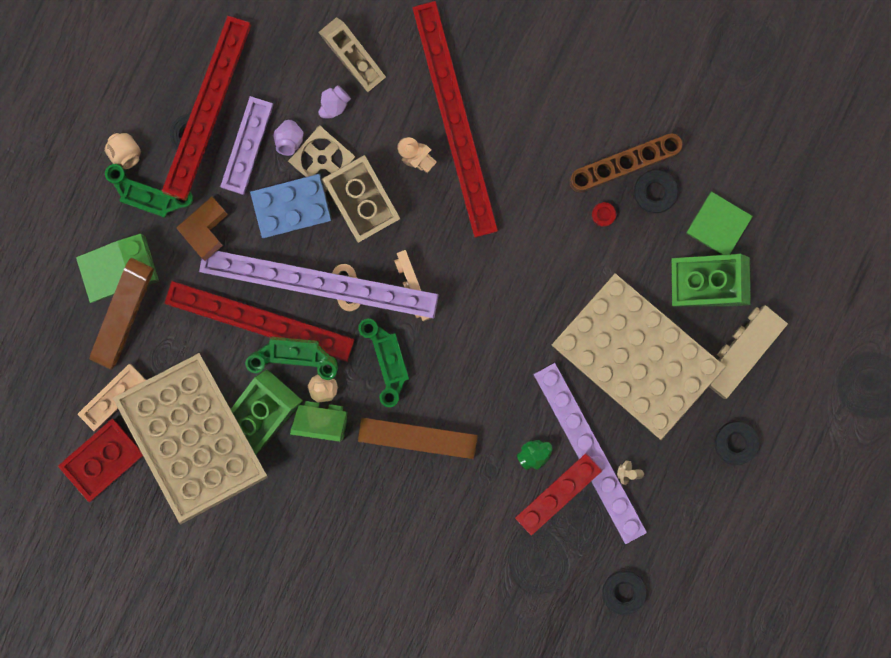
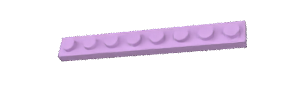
[533,363,647,544]

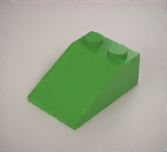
[76,234,159,303]
[672,254,751,306]
[230,369,303,455]
[290,401,348,442]

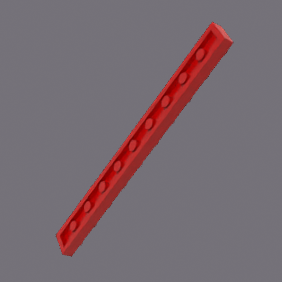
[412,1,498,238]

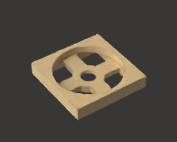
[288,125,356,192]

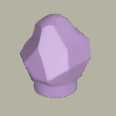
[318,85,351,118]
[273,120,304,156]

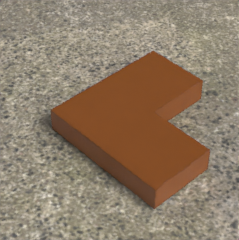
[176,197,228,261]

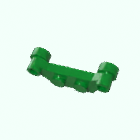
[105,164,193,218]
[359,319,409,407]
[245,337,338,380]

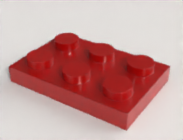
[58,418,143,502]

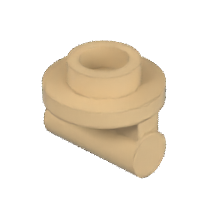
[617,460,644,485]

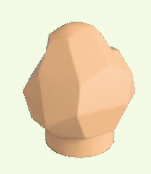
[308,374,338,403]

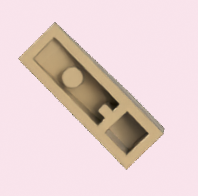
[318,17,386,92]

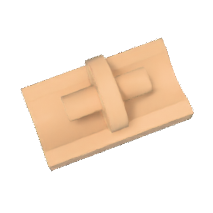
[397,137,436,173]

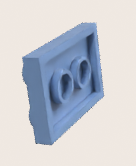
[250,174,332,238]

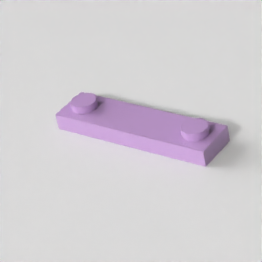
[220,96,273,195]

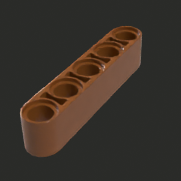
[570,134,682,193]
[89,258,154,370]
[358,418,478,459]

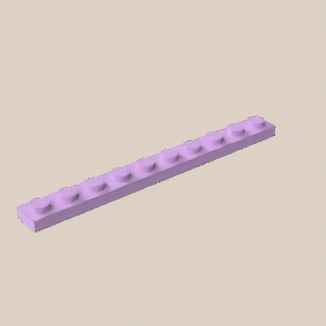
[199,251,439,318]

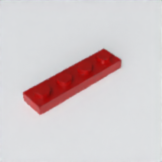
[515,453,603,536]

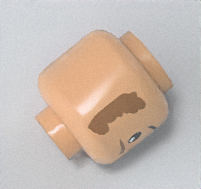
[105,133,141,169]

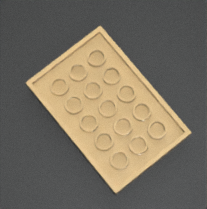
[552,274,725,440]
[113,353,267,525]

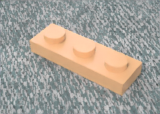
[394,250,432,322]
[78,364,146,431]

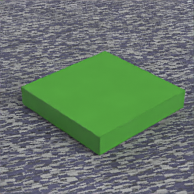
[686,192,753,255]

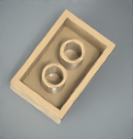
[322,155,400,243]

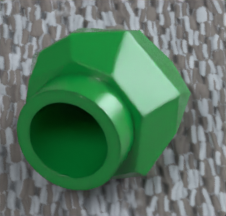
[517,440,552,470]

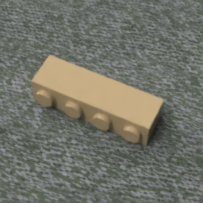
[709,305,788,399]

